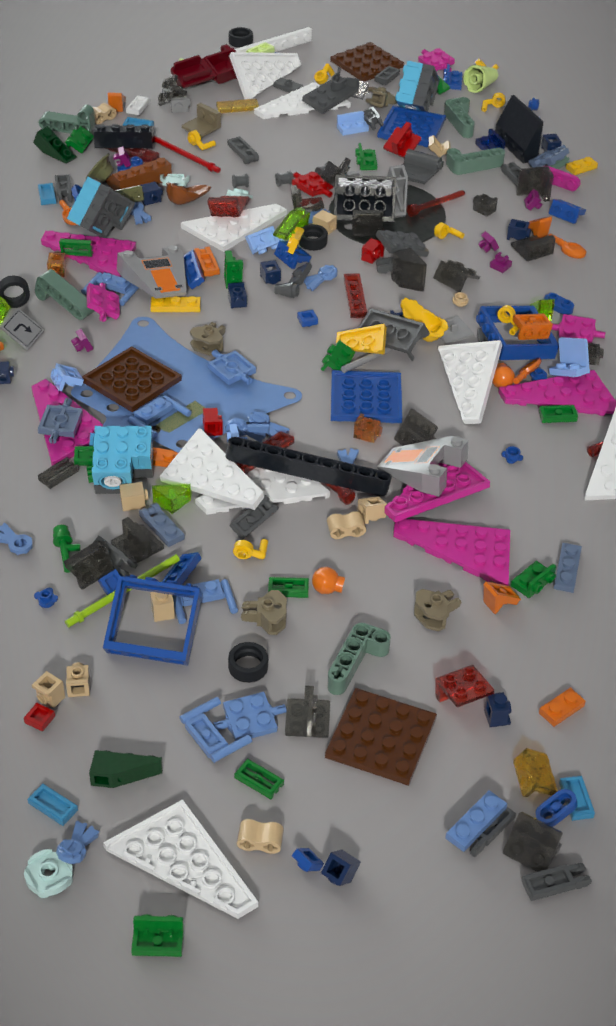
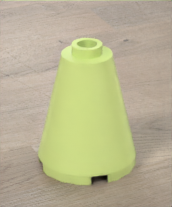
[463,65,498,93]

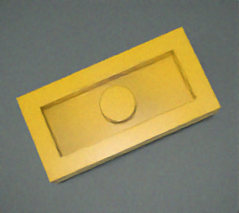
[566,157,598,175]

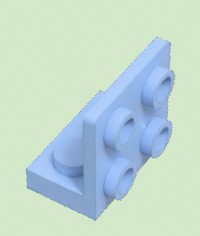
[549,337,590,377]

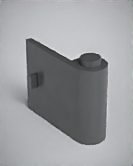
[402,149,444,184]

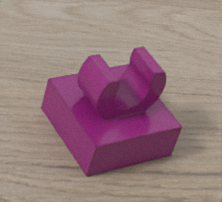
[113,146,131,167]
[524,189,543,210]
[478,231,500,253]
[490,252,512,273]
[71,328,93,352]

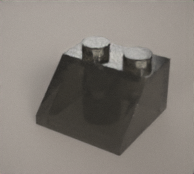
[391,247,427,292]

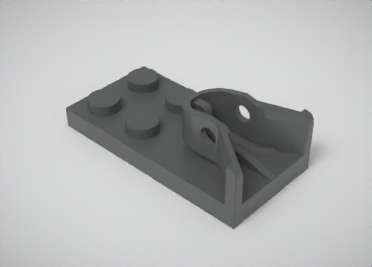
[302,67,360,114]
[358,308,430,361]

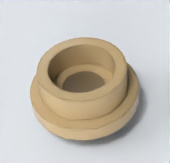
[452,292,469,307]

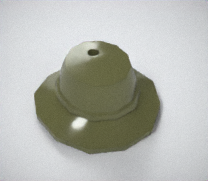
[86,153,114,183]

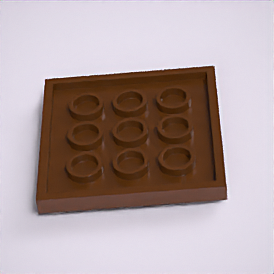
[330,42,404,82]
[82,346,182,412]
[325,688,437,786]

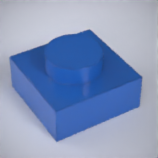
[297,310,318,327]
[98,569,120,595]
[292,848,325,872]

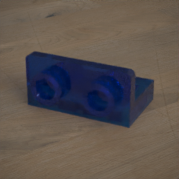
[475,129,506,151]

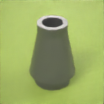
[274,282,299,298]

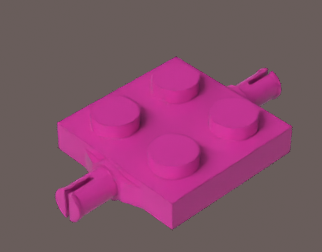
[418,48,455,71]
[87,282,120,322]
[551,314,606,346]

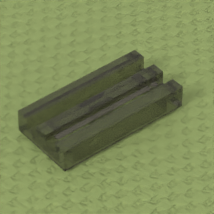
[38,457,79,489]

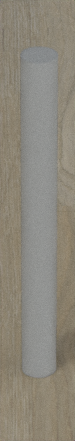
[341,347,391,373]

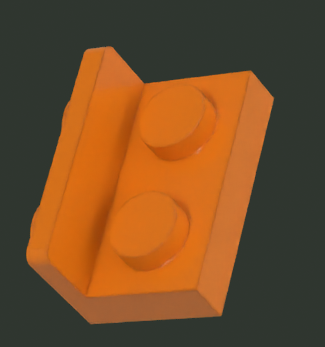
[513,314,553,340]

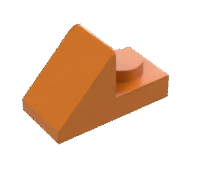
[108,92,126,112]
[529,216,552,240]
[483,581,521,614]

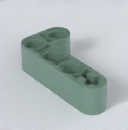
[444,97,475,138]
[38,105,95,133]
[446,148,505,175]
[35,269,94,320]
[327,623,391,695]

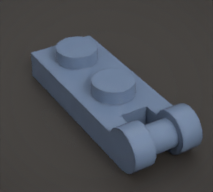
[139,502,185,547]

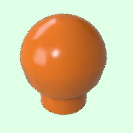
[492,363,515,388]
[312,567,345,594]

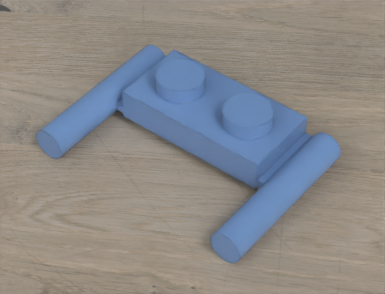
[81,272,139,306]
[128,395,192,439]
[172,579,238,624]
[179,697,252,763]

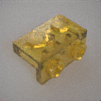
[513,748,558,797]

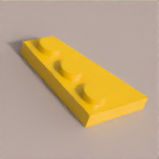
[336,324,387,354]

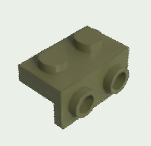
[115,185,144,202]

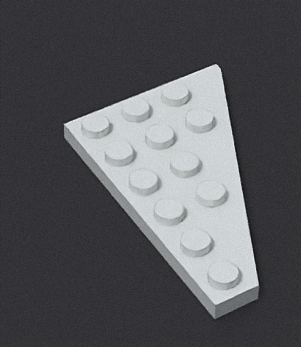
[229,52,301,102]
[254,82,351,119]
[181,204,287,252]
[438,340,502,424]
[584,408,616,501]
[159,428,264,510]
[195,467,330,515]
[103,799,258,919]

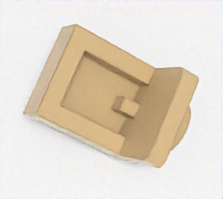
[428,135,451,157]

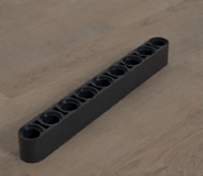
[225,437,392,496]

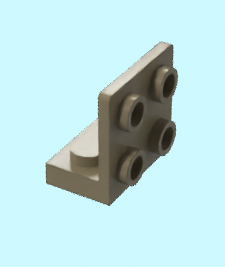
[182,103,221,138]

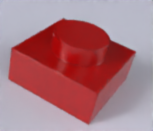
[24,703,55,732]

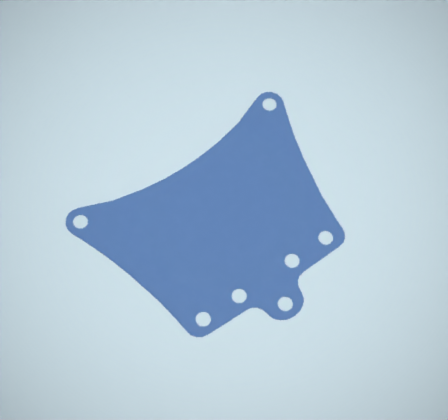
[71,317,302,453]

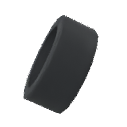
[229,27,253,48]
[299,224,328,251]
[0,275,30,308]
[228,642,268,683]

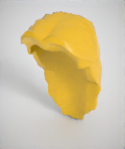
[400,297,449,342]

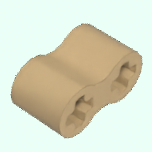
[93,103,117,124]
[327,511,366,539]
[237,819,284,854]

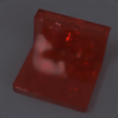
[207,196,249,217]
[435,665,494,707]

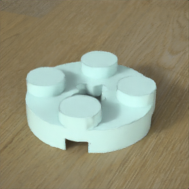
[160,174,190,186]
[24,849,73,898]

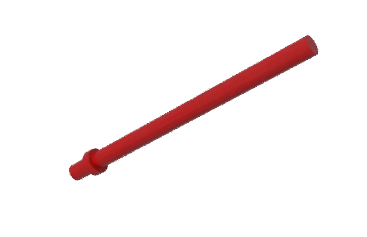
[153,135,221,173]

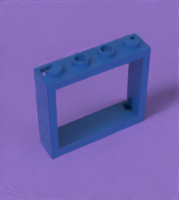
[476,306,559,360]
[103,574,203,666]

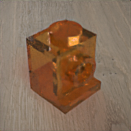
[47,252,66,277]
[354,413,383,443]

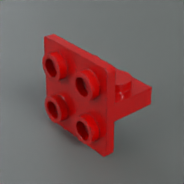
[383,122,421,158]

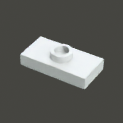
[126,95,150,115]

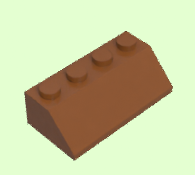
[106,157,172,191]

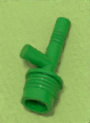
[53,525,80,573]

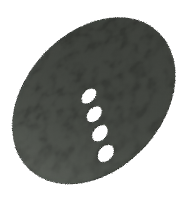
[329,184,446,244]

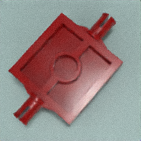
[292,172,334,198]

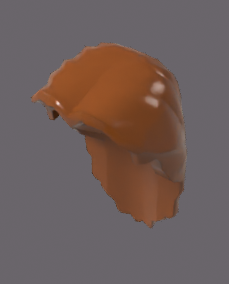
[166,182,211,205]

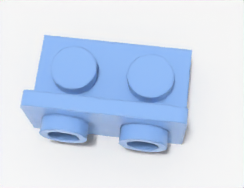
[337,111,369,136]
[50,363,84,391]

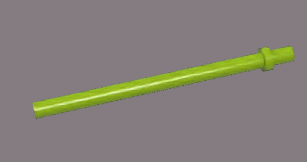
[65,554,180,628]

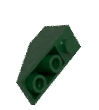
[33,126,77,164]
[89,750,163,788]

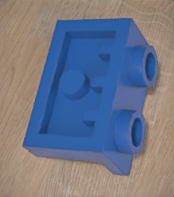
[443,64,462,90]
[549,199,586,224]
[274,240,312,269]

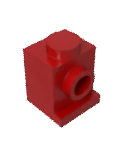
[361,238,384,264]
[203,408,223,436]

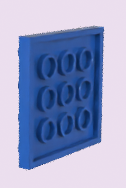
[377,106,446,147]
[331,370,402,423]

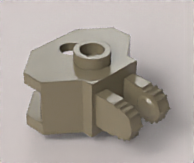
[365,87,397,108]
[190,322,226,356]
[414,589,462,632]
[241,590,287,635]

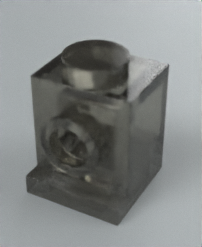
[473,194,498,217]
[588,343,604,365]

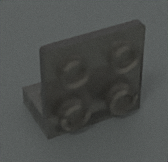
[516,166,554,202]
[290,185,324,213]
[511,235,556,261]
[433,260,480,292]

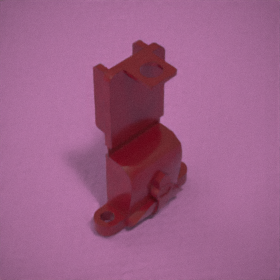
[170,44,237,94]

